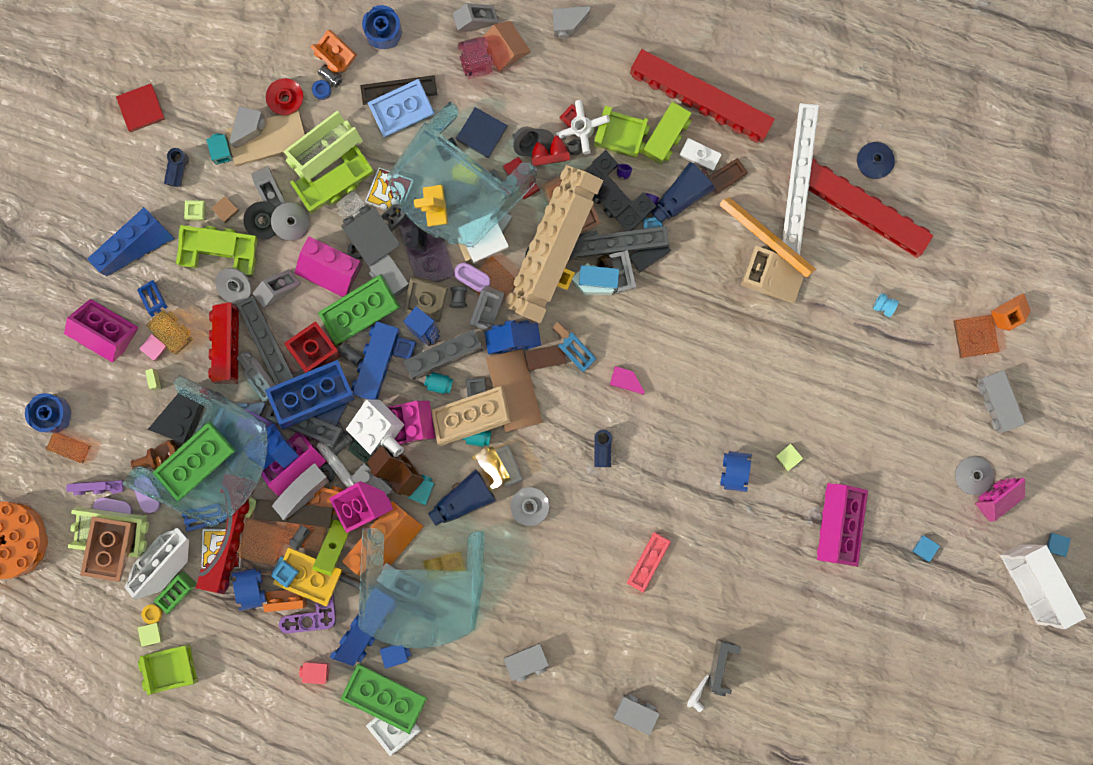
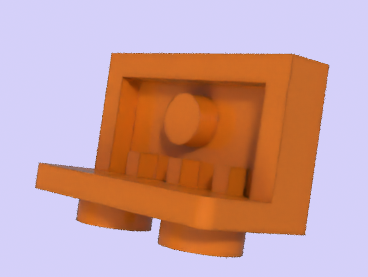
[310,30,357,73]

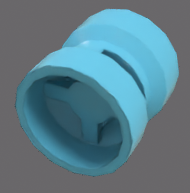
[872,292,899,318]

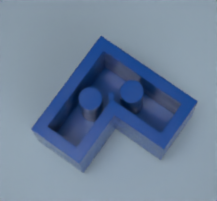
[484,320,541,354]
[243,424,299,471]

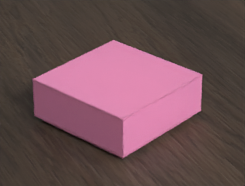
[140,334,168,361]

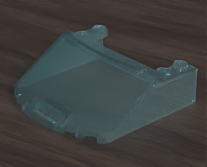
[387,101,537,247]
[122,375,268,527]
[358,528,485,648]

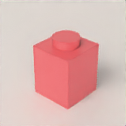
[299,661,330,684]

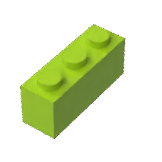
[642,102,692,165]

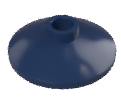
[857,142,895,179]

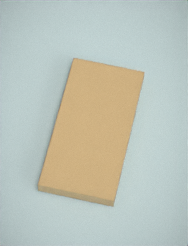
[225,110,305,166]
[431,386,511,446]

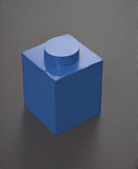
[380,642,411,669]

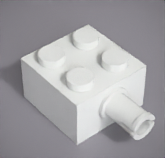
[346,399,404,457]

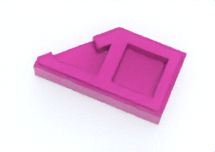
[609,366,644,395]

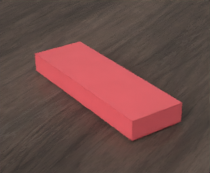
[627,532,671,593]

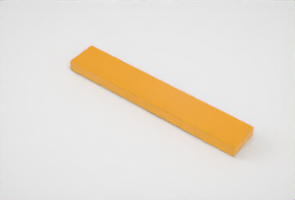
[720,197,816,277]

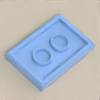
[368,79,435,138]

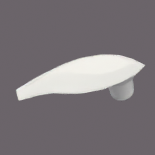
[687,675,709,712]

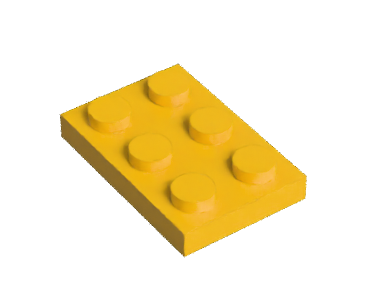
[273,547,343,606]

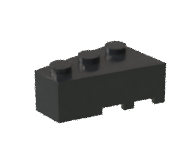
[147,382,211,443]

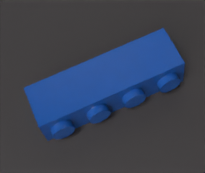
[403,306,440,346]
[351,321,400,400]

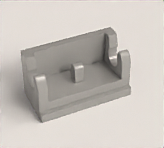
[609,250,636,294]
[469,285,505,330]

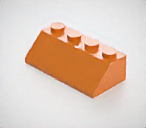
[342,501,424,586]

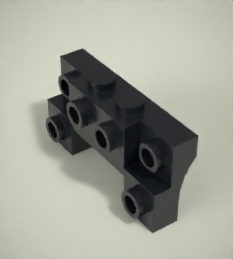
[585,150,657,231]

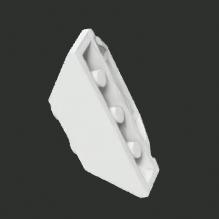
[124,528,189,600]

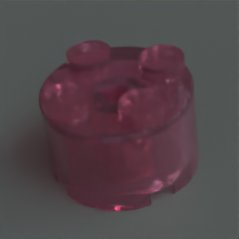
[458,37,493,80]

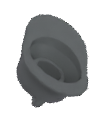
[512,126,554,157]

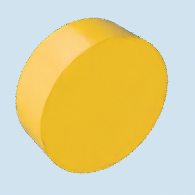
[141,604,163,624]

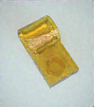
[423,552,466,580]

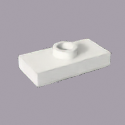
[679,138,722,172]

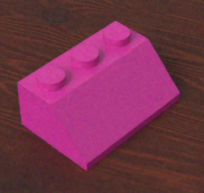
[294,236,362,297]
[64,299,138,363]
[256,433,326,496]
[329,481,393,533]

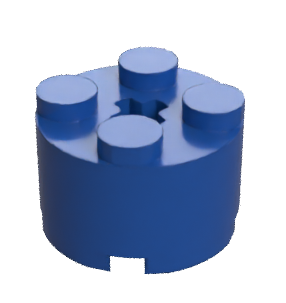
[362,5,402,49]
[25,393,71,434]
[720,451,752,492]
[232,568,267,611]

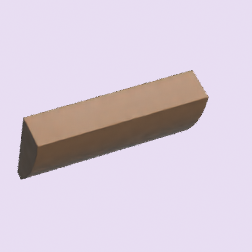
[486,350,543,433]

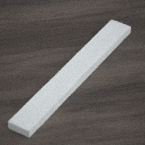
[782,103,819,255]

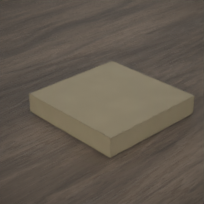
[403,275,449,322]

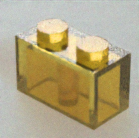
[146,310,193,355]

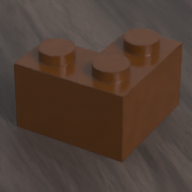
[367,446,424,497]

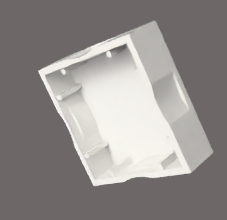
[1000,544,1086,629]

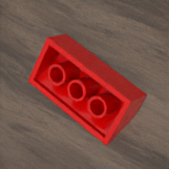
[208,302,239,384]

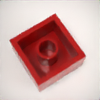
[284,321,340,373]

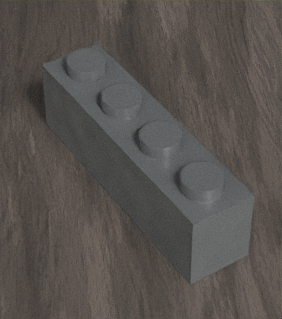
[404,329,483,381]

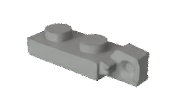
[237,351,275,403]

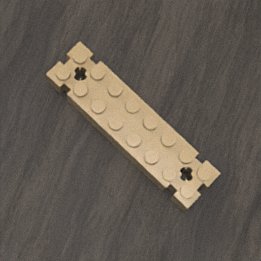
[505,165,603,323]

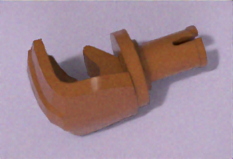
[131,440,179,472]

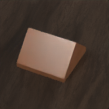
[479,21,531,72]

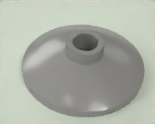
[271,202,309,241]
[215,268,251,304]
[955,457,994,495]
[510,487,549,526]

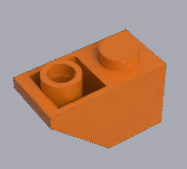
[991,293,1031,331]

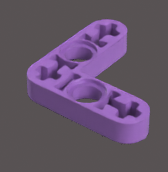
[279,593,336,633]

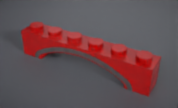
[196,474,254,595]

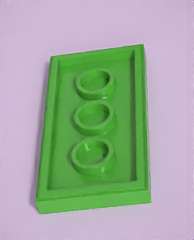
[318,274,401,346]
[152,421,236,502]
[340,663,428,734]

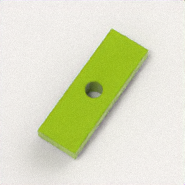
[313,519,351,576]

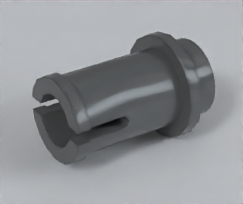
[318,64,343,87]
[338,343,363,366]
[329,432,354,455]
[288,525,311,550]

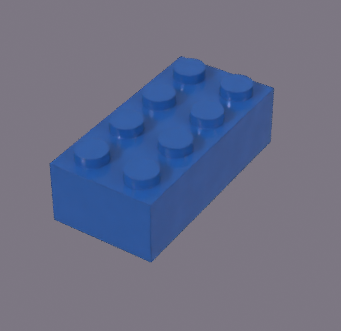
[265,360,354,430]

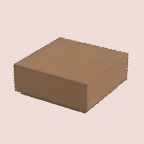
[211,196,239,223]
[553,322,570,340]

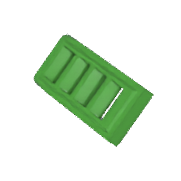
[154,571,197,614]

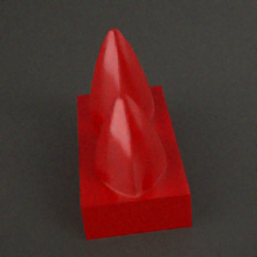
[531,135,570,167]

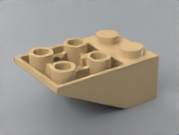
[740,246,804,304]

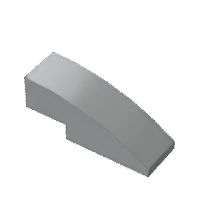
[272,463,329,521]

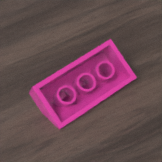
[817,483,868,567]

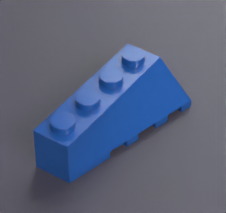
[87,207,175,277]
[330,584,398,666]

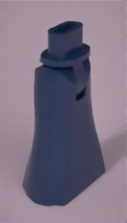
[651,162,715,223]
[428,469,496,526]

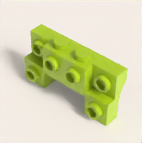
[290,144,374,214]
[176,225,258,276]

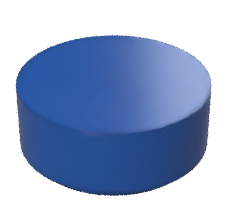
[312,80,332,100]

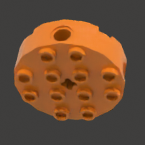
[0,501,48,580]

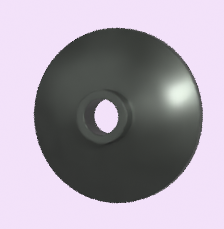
[243,201,277,240]

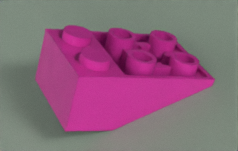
[387,401,435,445]
[975,477,1025,521]

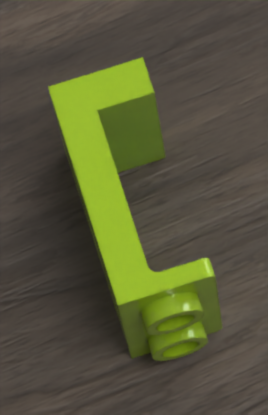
[594,106,650,158]
[138,644,198,695]

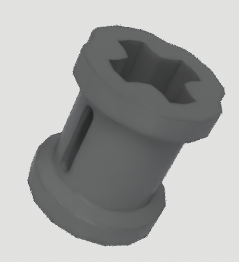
[450,287,467,308]

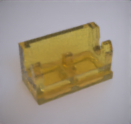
[472,446,511,491]

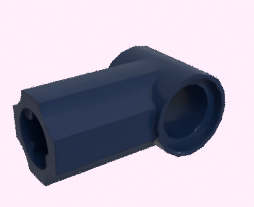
[164,148,189,187]
[594,430,612,467]

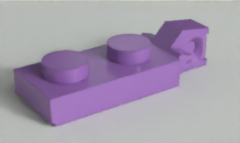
[66,480,124,495]

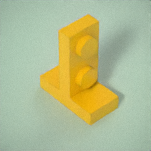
[414,185,448,227]

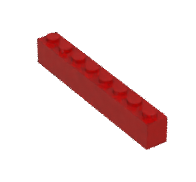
[630,49,775,143]
[789,158,934,258]

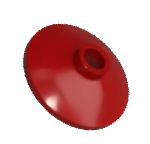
[266,78,303,115]

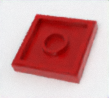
[116,83,165,132]

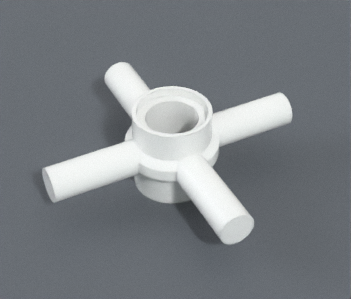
[556,100,610,155]

